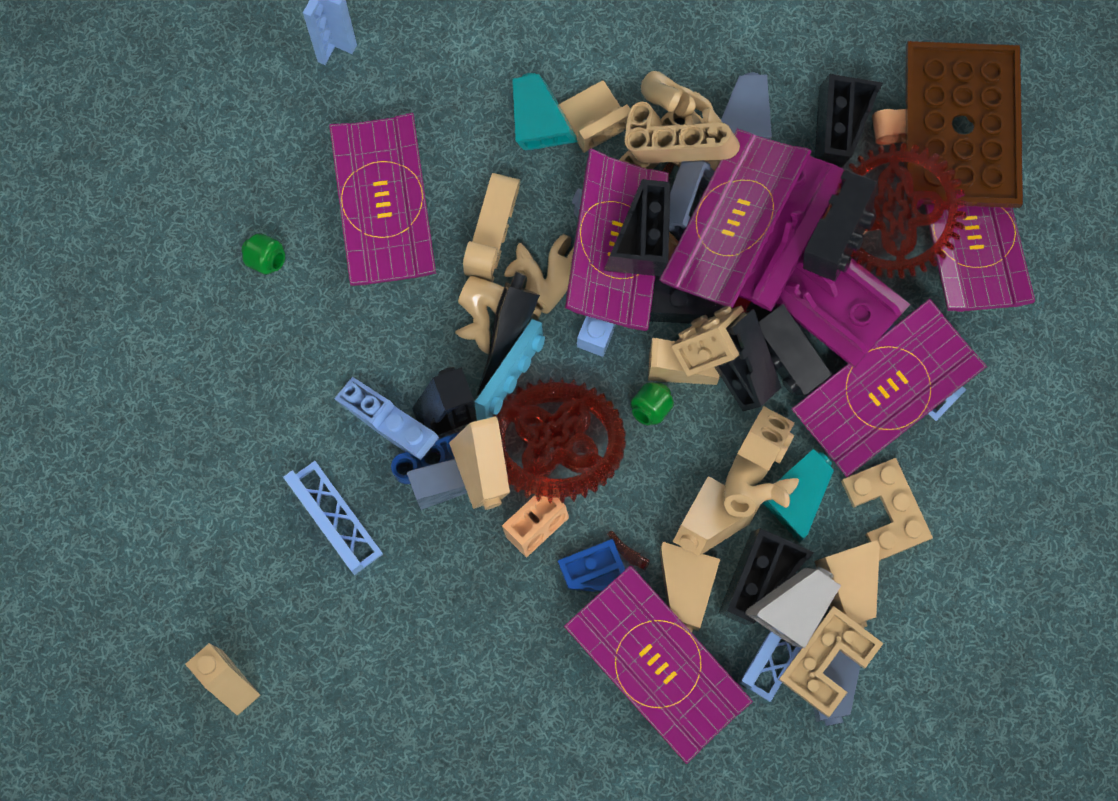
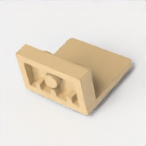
[559,81,630,153]
[671,306,744,377]

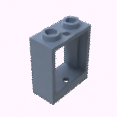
[669,160,715,239]

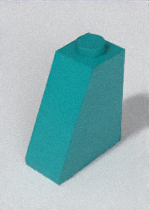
[513,73,578,150]
[762,449,834,543]

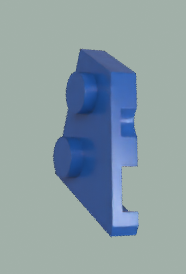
[558,539,625,592]

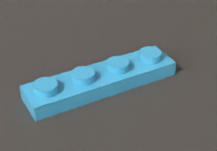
[475,319,545,420]

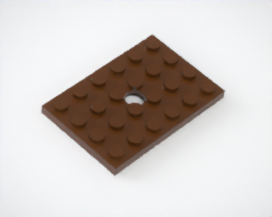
[906,41,1023,208]

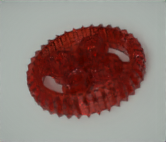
[829,143,967,279]
[494,377,626,503]

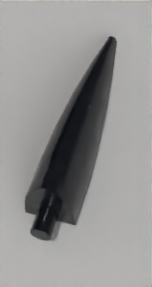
[477,271,540,396]

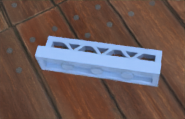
[303,0,357,65]
[283,461,383,575]
[739,631,802,702]

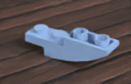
[334,377,439,460]

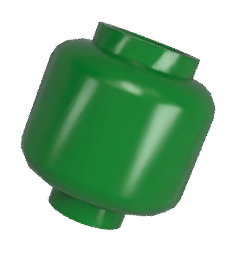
[242,233,285,275]
[631,382,674,425]

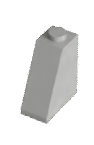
[745,567,841,648]

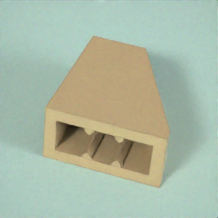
[648,338,720,385]
[449,416,510,510]
[673,476,759,556]
[814,540,880,628]
[660,542,720,633]
[185,643,260,716]

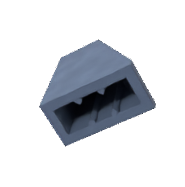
[721,72,772,140]
[407,459,467,510]
[813,650,860,726]

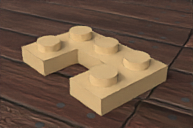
[841,458,933,561]
[778,606,883,718]

